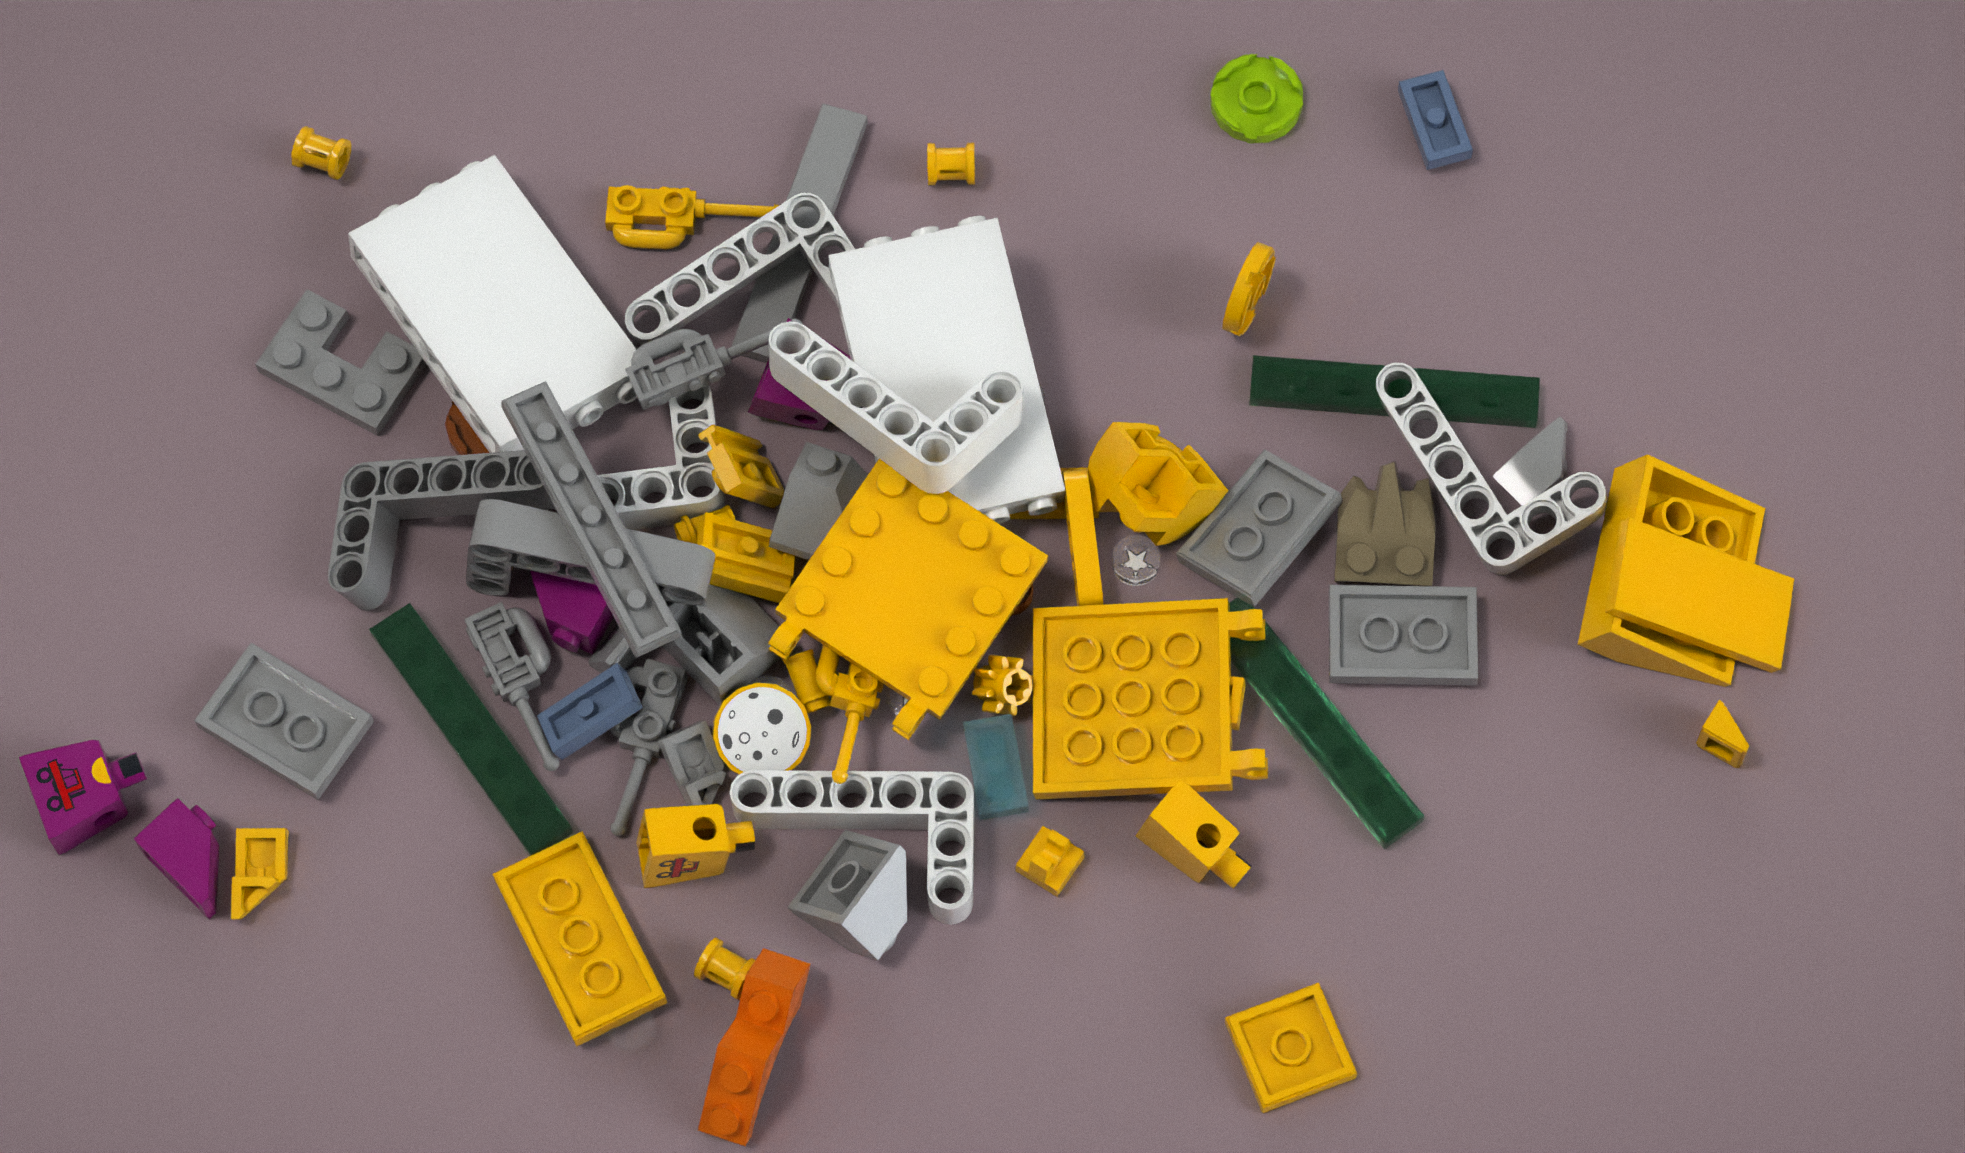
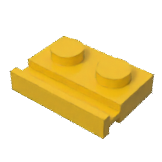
[698,424,784,508]
[697,512,795,603]

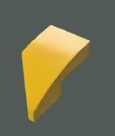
[231,828,289,920]

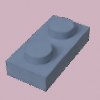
[1398,70,1473,170]
[537,663,643,760]

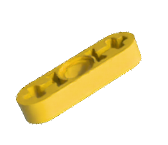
[1062,469,1103,606]

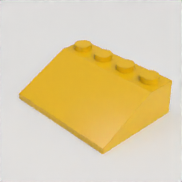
[1577,454,1765,687]

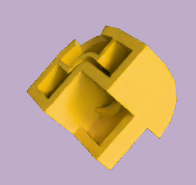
[1087,422,1229,546]

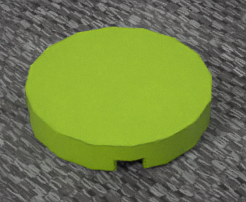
[1210,54,1303,143]

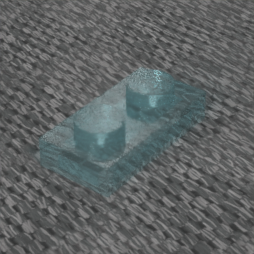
[963,714,1029,820]

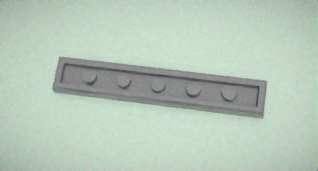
[731,103,868,363]
[501,381,681,658]

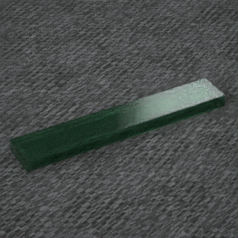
[1249,355,1540,428]
[1229,597,1425,849]
[369,603,573,856]

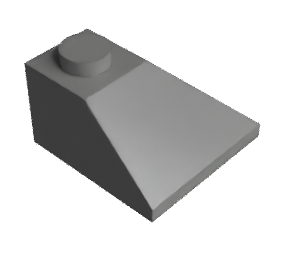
[769,442,868,560]
[787,830,907,960]

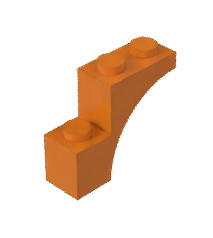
[698,948,811,1146]

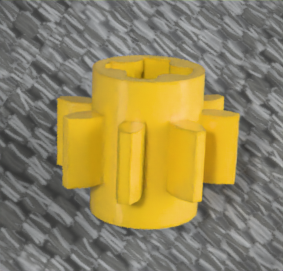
[972,655,1033,716]

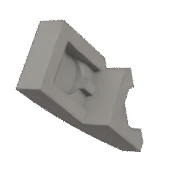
[1493,417,1568,505]
[657,720,726,806]

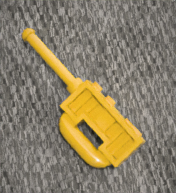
[605,185,779,249]
[816,645,884,784]

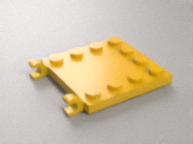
[768,458,1049,741]
[1033,598,1268,800]

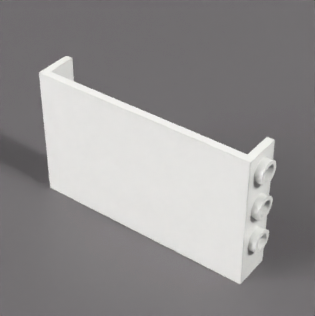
[348,155,637,453]
[828,216,1065,524]

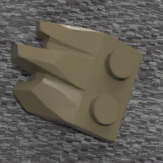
[1334,461,1436,586]

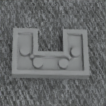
[255,289,426,436]

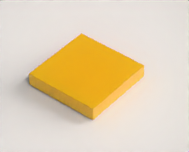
[1225,982,1357,1113]

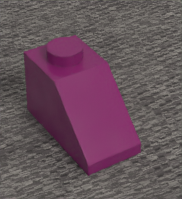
[529,570,614,655]
[133,798,220,919]

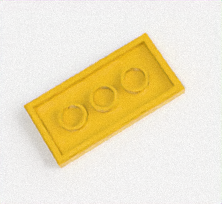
[1605,517,1794,673]
[492,831,668,1047]

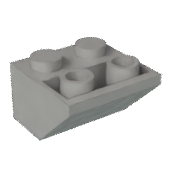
[662,584,780,705]

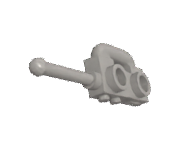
[625,318,803,410]
[464,602,559,771]
[609,658,687,836]

